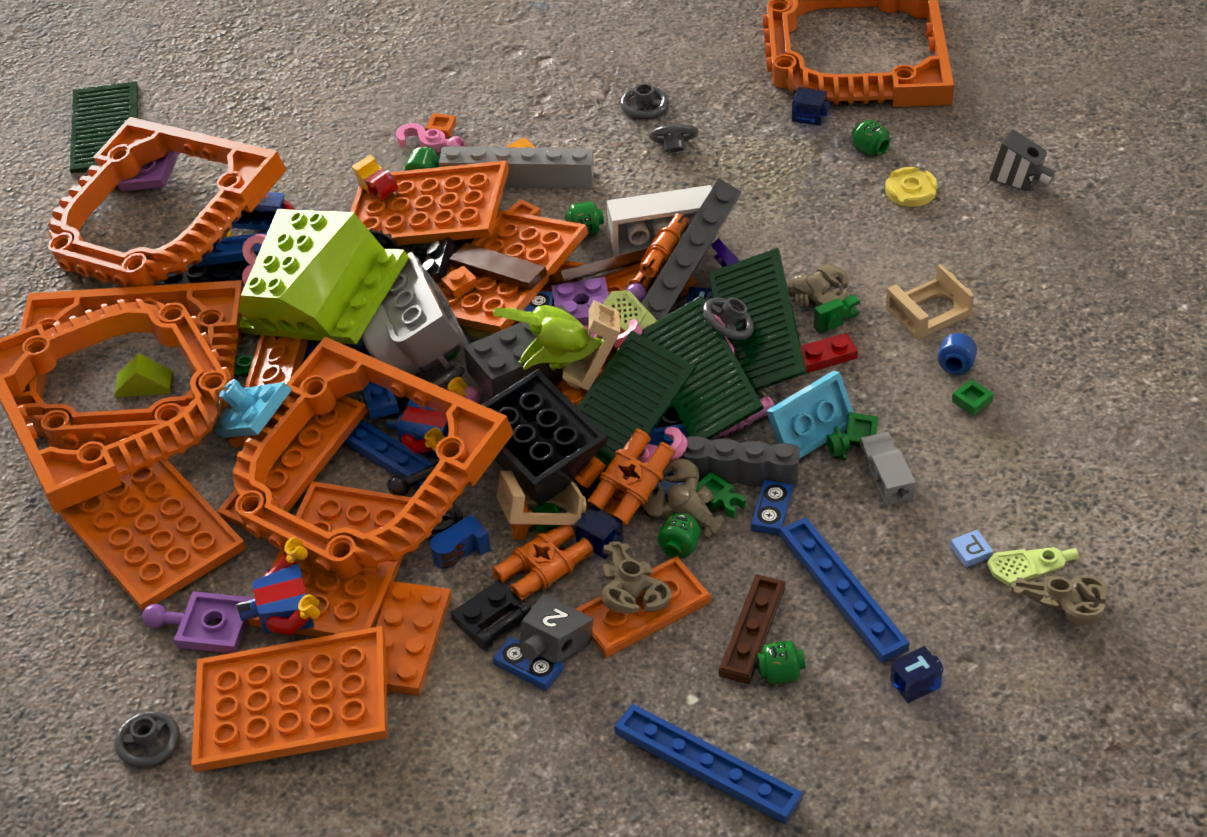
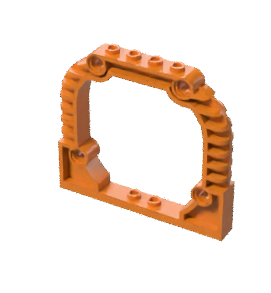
[763,0,954,107]
[48,117,287,287]
[13,280,244,449]
[0,299,232,513]
[232,337,514,577]

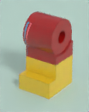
[352,155,399,201]

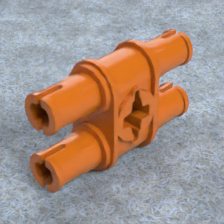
[631,214,689,291]
[587,429,676,526]
[492,525,594,601]

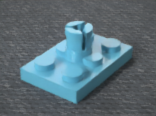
[766,371,854,459]
[215,379,292,438]

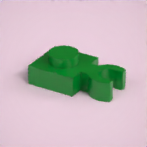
[814,295,860,334]
[696,472,746,518]

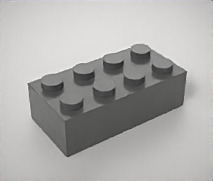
[464,305,583,399]

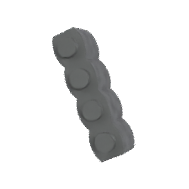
[679,436,800,488]

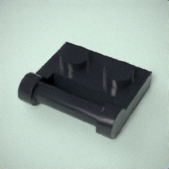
[413,237,455,284]
[451,580,532,650]

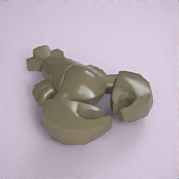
[786,264,849,307]
[643,459,726,539]
[601,541,672,614]
[1011,576,1107,625]

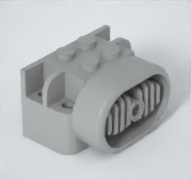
[361,252,469,376]

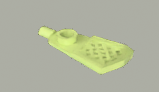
[603,290,657,331]
[987,547,1079,587]

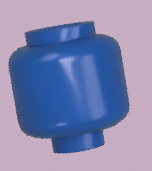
[938,333,977,375]

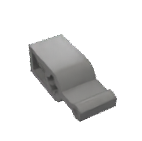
[860,432,916,506]

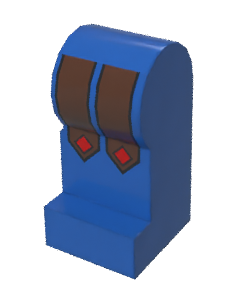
[430,515,491,569]

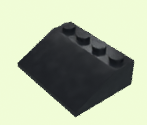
[482,369,608,506]

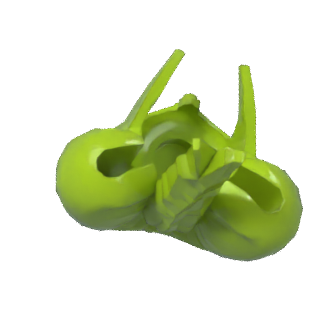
[493,305,604,370]

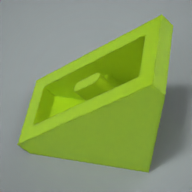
[114,353,173,398]

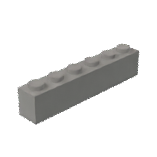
[439,146,595,188]

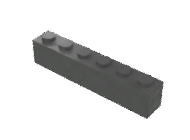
[636,178,742,321]

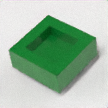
[952,379,994,416]
[846,412,878,445]

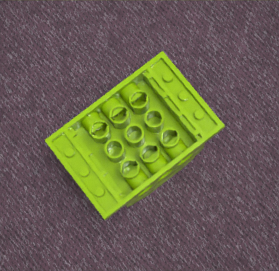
[239,209,409,344]

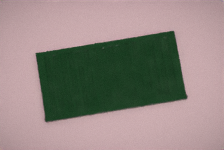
[70,81,138,173]
[709,248,807,391]
[641,295,764,440]
[577,330,696,487]

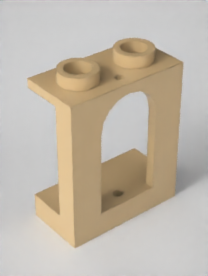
[886,264,974,340]
[563,300,620,391]
[496,470,586,525]

